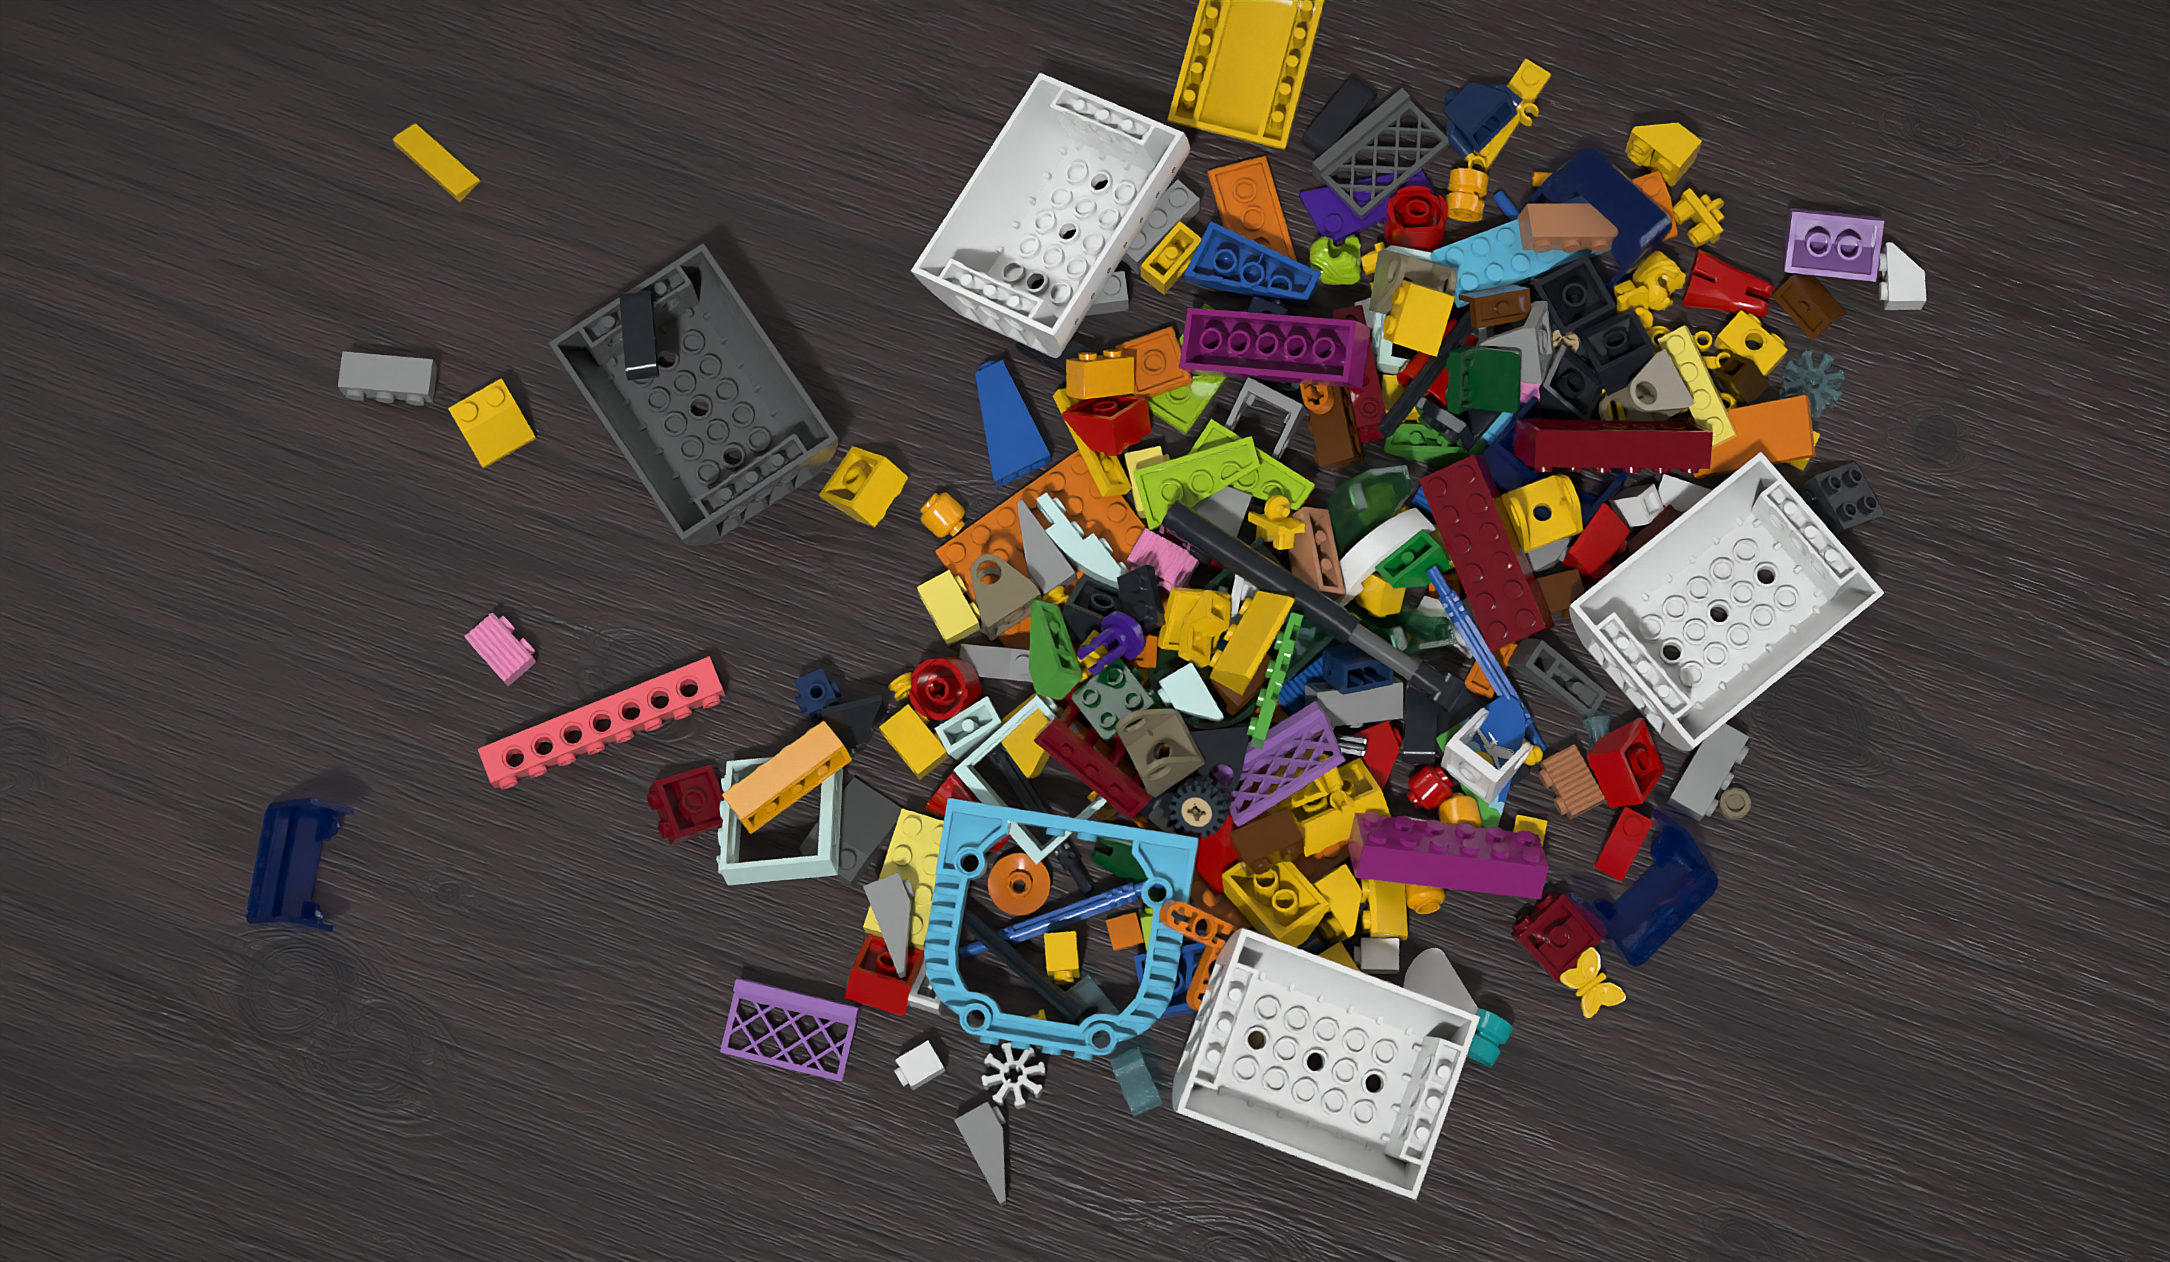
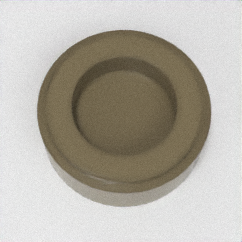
[1718,788,1751,820]

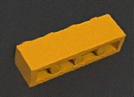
[722,721,852,834]

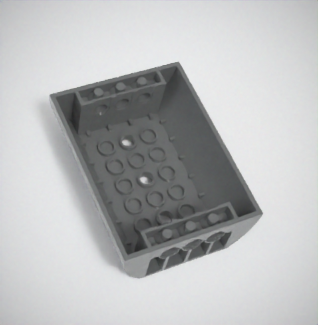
[549,243,838,546]

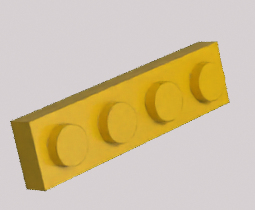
[1460,59,1551,173]
[1053,388,1132,497]

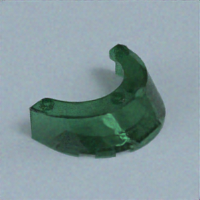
[1327,465,1457,657]

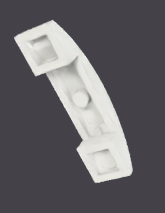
[1335,507,1435,607]

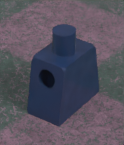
[1322,643,1393,695]

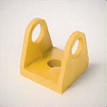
[1501,473,1583,554]

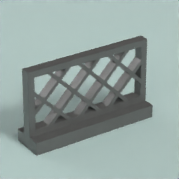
[1312,88,1450,219]

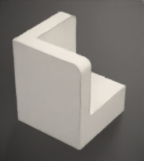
[1609,484,1665,527]

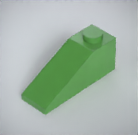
[1384,424,1487,468]
[1029,599,1083,700]

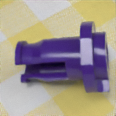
[1078,612,1145,674]

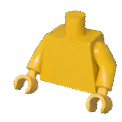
[1265,749,1354,815]

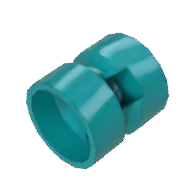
[1467,1008,1514,1067]

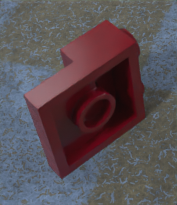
[647,764,724,845]
[1510,891,1602,983]

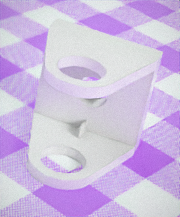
[1441,708,1533,805]

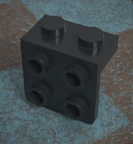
[1415,396,1502,452]
[1795,463,1883,538]
[1117,564,1166,642]

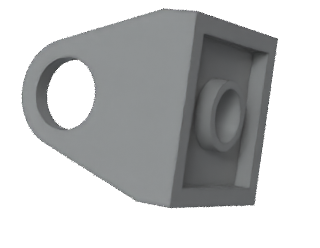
[1477,301,1554,384]
[1224,377,1307,461]

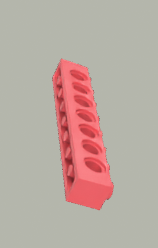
[478,656,726,790]

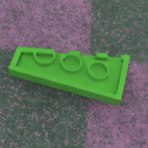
[1247,612,1303,750]

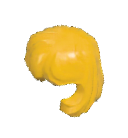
[1632,251,1686,310]

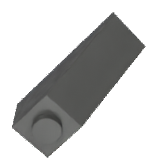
[1508,638,1607,718]

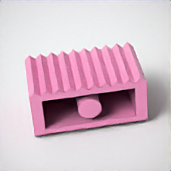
[1127,528,1199,594]
[465,613,536,686]

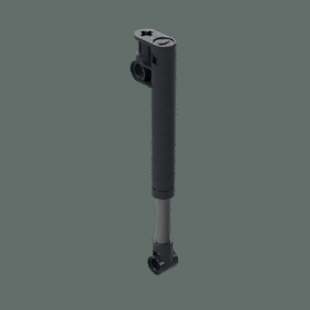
[1159,499,1466,713]

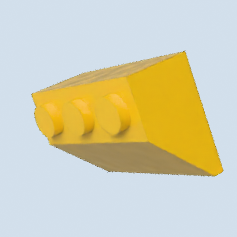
[1209,591,1295,696]
[1288,758,1391,857]
[1221,861,1330,948]

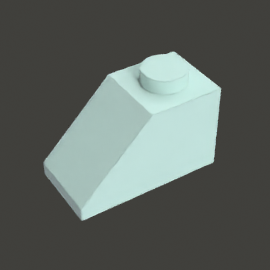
[1157,662,1224,722]
[935,696,1003,762]

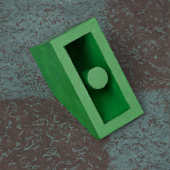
[1375,529,1451,588]

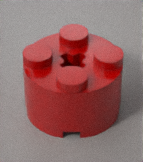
[1384,186,1448,253]
[909,657,982,720]

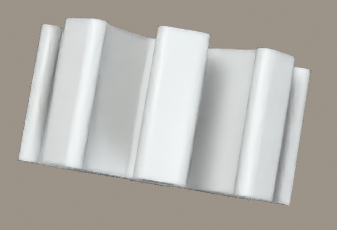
[982,1042,1046,1109]

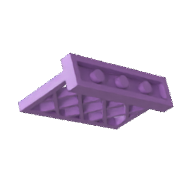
[1211,701,1345,827]
[720,978,862,1082]

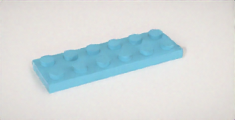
[1430,194,1614,308]

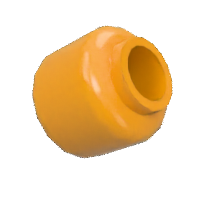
[919,492,965,538]
[1438,793,1482,828]
[1405,884,1446,914]

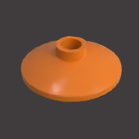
[988,853,1050,916]

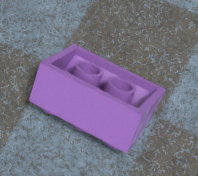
[1784,208,1884,282]

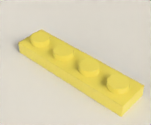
[1657,325,1738,449]

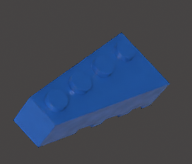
[1184,221,1321,307]

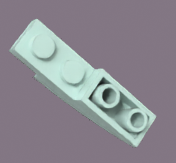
[1036,492,1130,589]

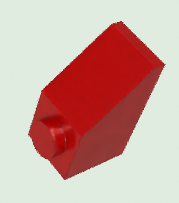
[1353,721,1403,793]
[1594,807,1653,882]

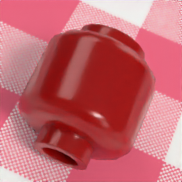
[1407,765,1454,811]

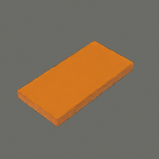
[1207,155,1297,261]
[1688,395,1816,479]

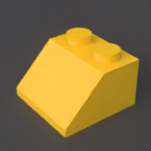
[1383,280,1455,357]
[448,378,536,469]
[819,446,909,527]

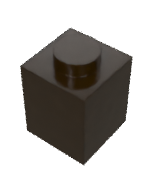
[1714,353,1770,406]

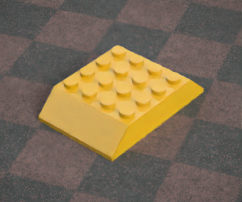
[1167,0,1325,150]

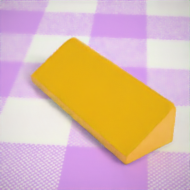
[392,123,481,203]

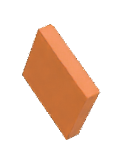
[1115,326,1193,400]

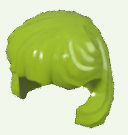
[1309,234,1361,285]

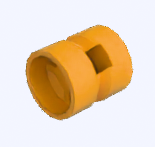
[1446,168,1489,222]

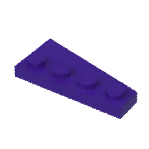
[1299,169,1435,245]

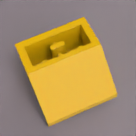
[1625,123,1702,188]
[1311,864,1362,944]
[1360,879,1408,941]

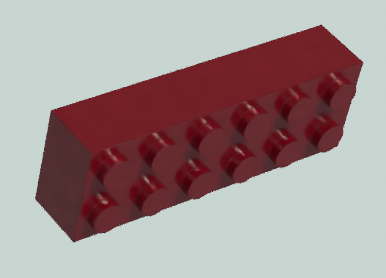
[1513,419,1713,474]
[1418,455,1555,652]

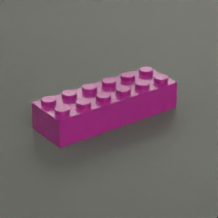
[1179,308,1371,389]
[1348,812,1549,899]

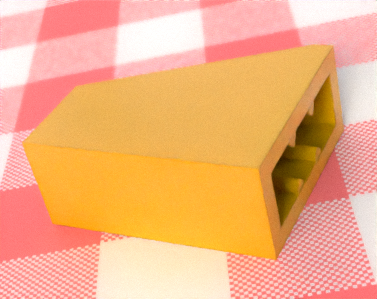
[999,693,1065,778]

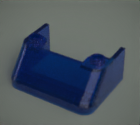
[1518,148,1672,293]
[1482,395,1629,538]
[246,798,355,933]
[1568,809,1718,967]

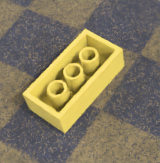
[863,809,944,950]

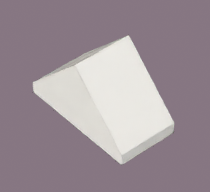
[908,961,944,1015]

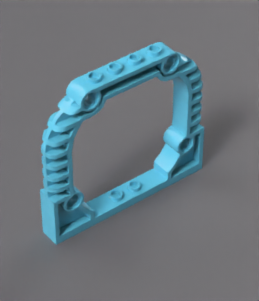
[924,798,1199,1061]

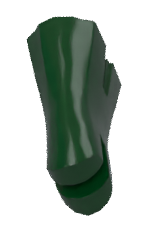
[1090,837,1167,902]

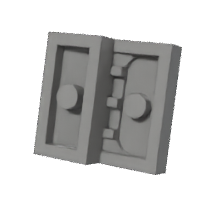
[1191,487,1252,537]

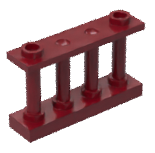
[1332,305,1386,445]
[1033,684,1166,820]

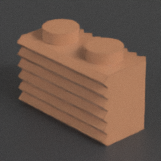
[1538,744,1605,820]

